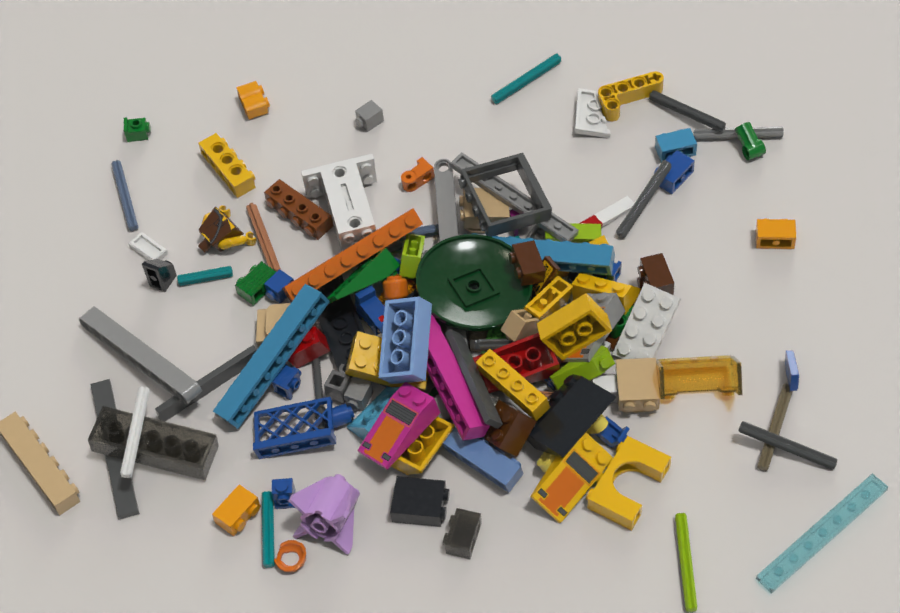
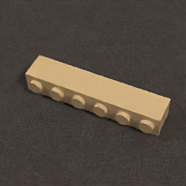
[0,411,81,515]

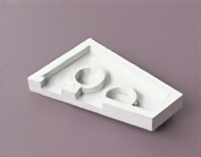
[574,88,611,138]

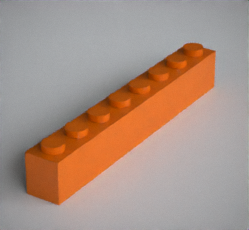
[282,208,423,302]

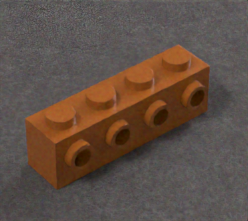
[264,179,333,240]

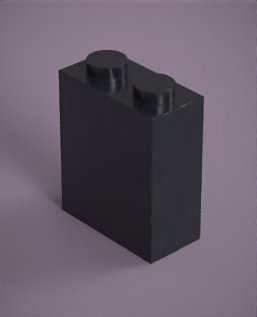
[390,476,450,527]

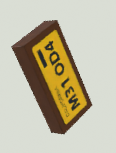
[532,256,560,296]

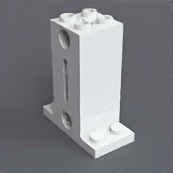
[301,154,377,251]

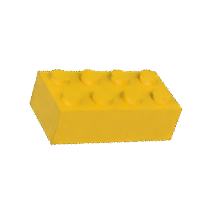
[345,331,429,391]

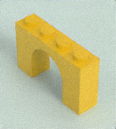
[586,436,671,531]

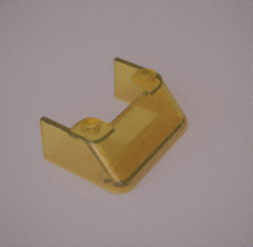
[656,355,743,399]

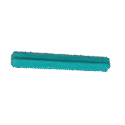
[262,491,275,568]

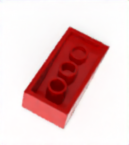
[473,332,560,393]

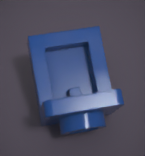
[595,416,630,448]

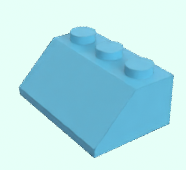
[347,387,400,440]

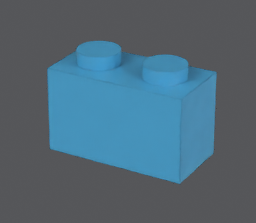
[655,128,697,163]

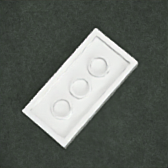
[612,283,681,359]

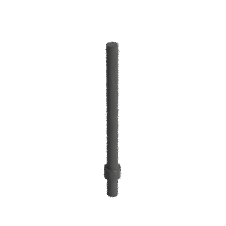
[312,357,326,429]

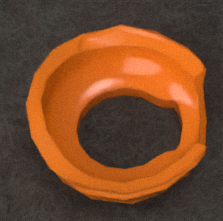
[274,540,306,572]

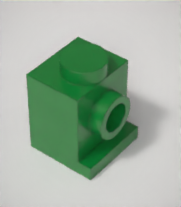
[124,117,151,142]

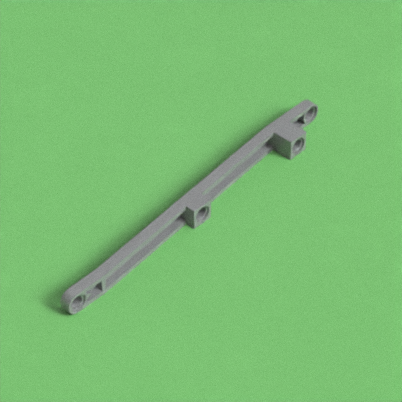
[434,159,468,354]

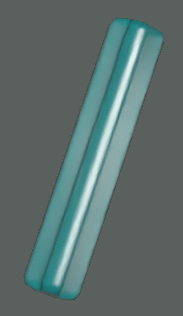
[177,266,233,286]

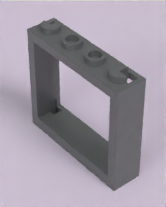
[458,153,552,237]

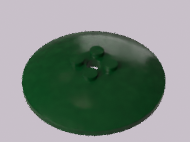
[416,234,533,331]

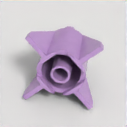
[288,474,360,555]

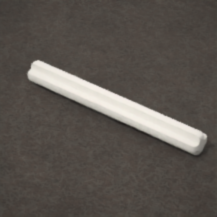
[120,386,150,478]

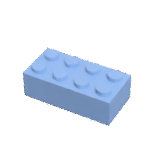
[378,297,432,384]

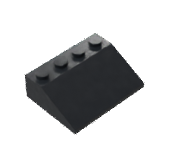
[527,374,616,458]

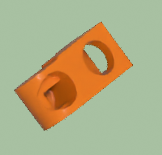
[401,157,435,192]

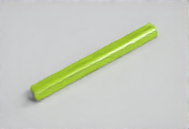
[675,513,697,612]

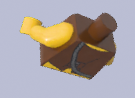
[198,205,256,253]

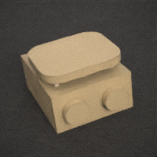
[459,188,510,233]
[256,303,291,348]
[615,358,660,413]

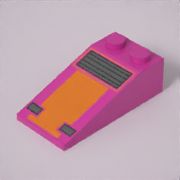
[358,382,441,470]

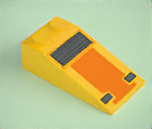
[530,432,612,523]

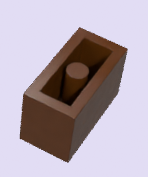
[508,240,546,286]

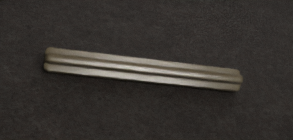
[757,383,793,471]

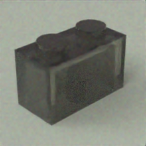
[443,508,482,559]

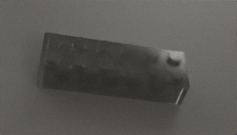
[88,406,219,480]

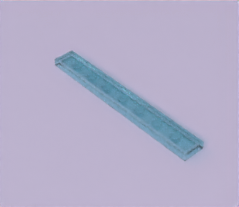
[756,473,888,593]

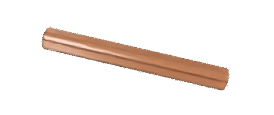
[246,203,281,272]

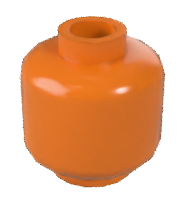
[382,275,409,300]

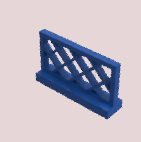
[253,397,336,459]

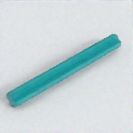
[491,53,561,104]

